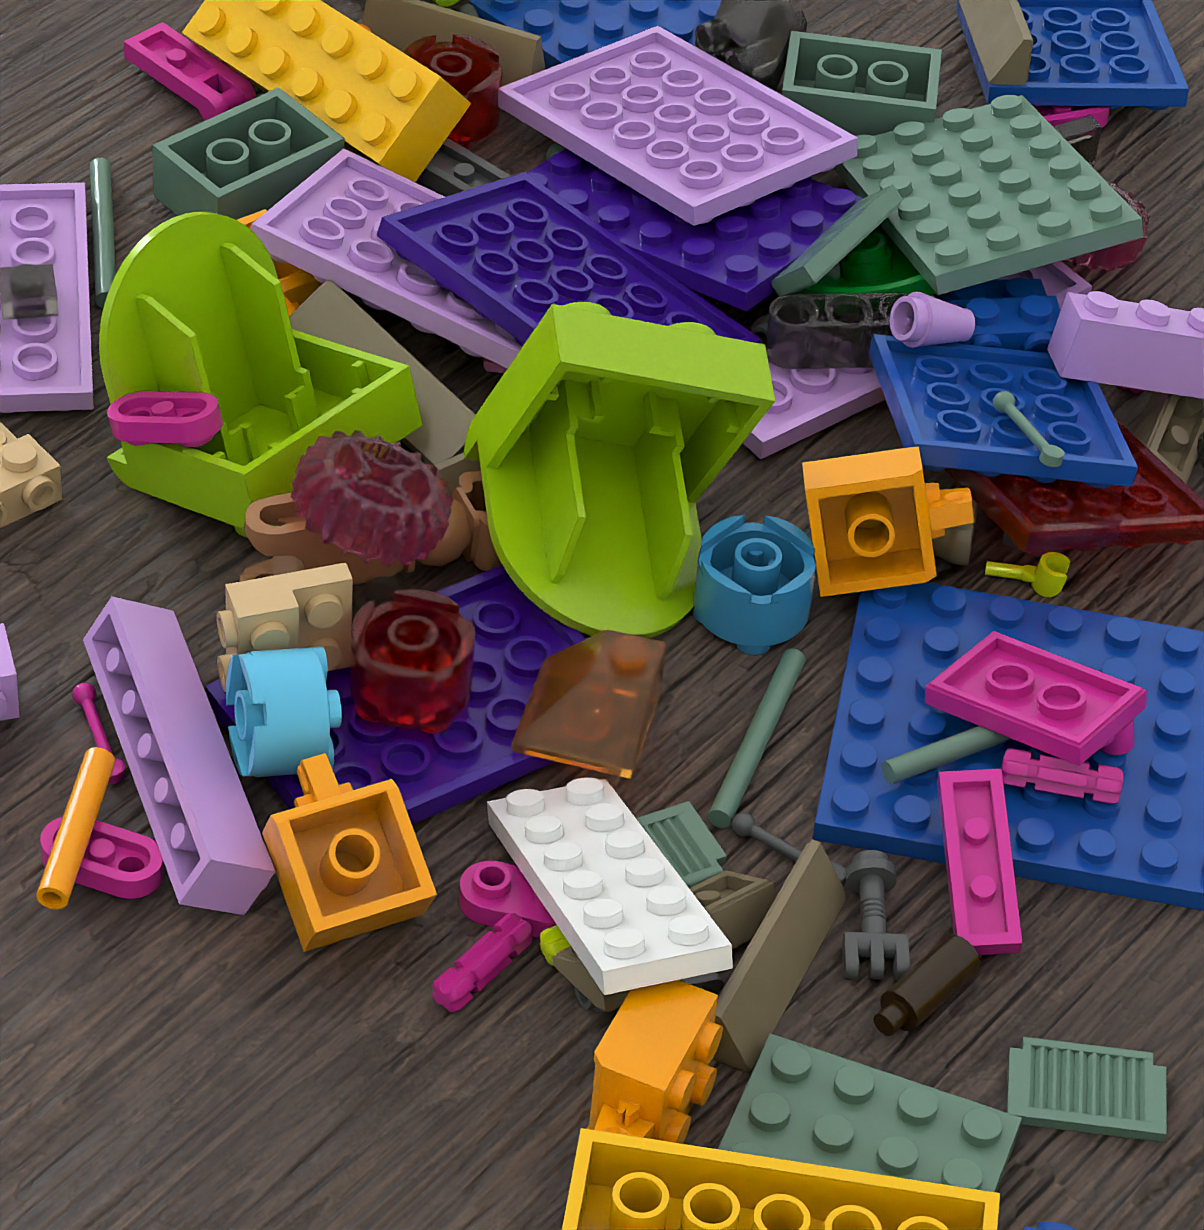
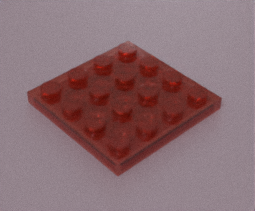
[944,417,1204,555]

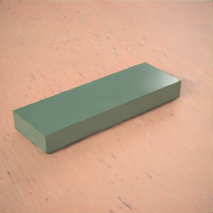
[771,184,903,298]

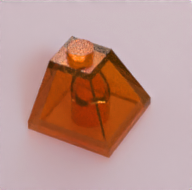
[511,629,666,779]

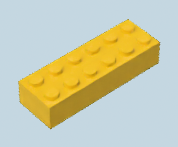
[182,0,471,182]
[562,1128,1000,1230]

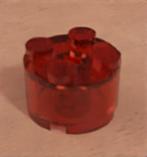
[403,34,503,149]
[350,589,475,734]

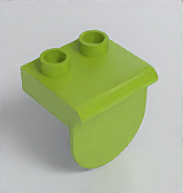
[99,212,423,538]
[464,302,775,641]

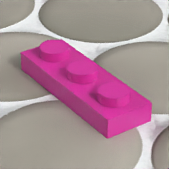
[937,769,1022,955]

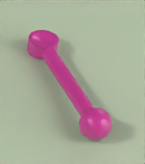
[72,683,125,784]

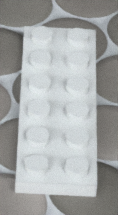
[487,778,733,995]

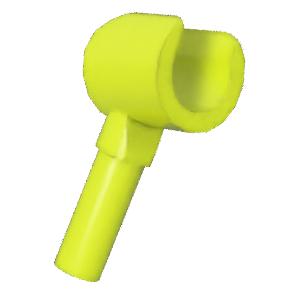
[985,552,1070,598]

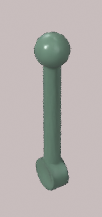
[993,391,1065,467]

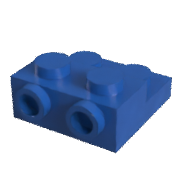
[934,278,1061,353]

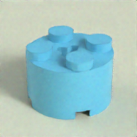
[226,646,342,777]

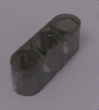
[765,293,909,369]

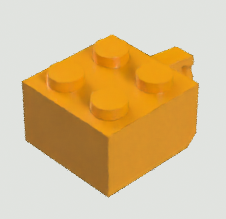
[802,446,974,597]
[262,753,437,952]
[587,980,723,1144]

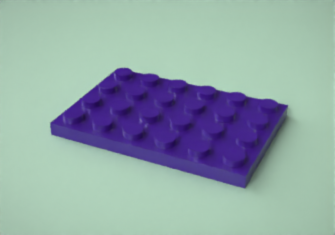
[527,148,863,311]
[376,172,761,346]
[205,565,646,824]

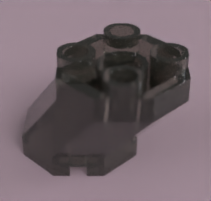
[695,0,807,92]

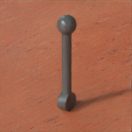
[732,812,846,885]

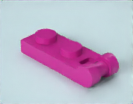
[124,22,257,121]

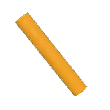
[36,747,115,910]

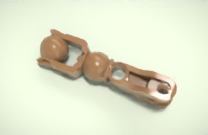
[239,471,502,585]

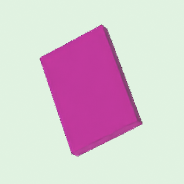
[925,631,1147,766]

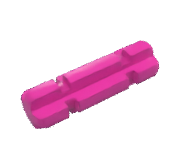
[1001,748,1124,804]
[432,913,533,1012]

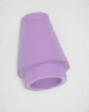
[890,292,975,348]

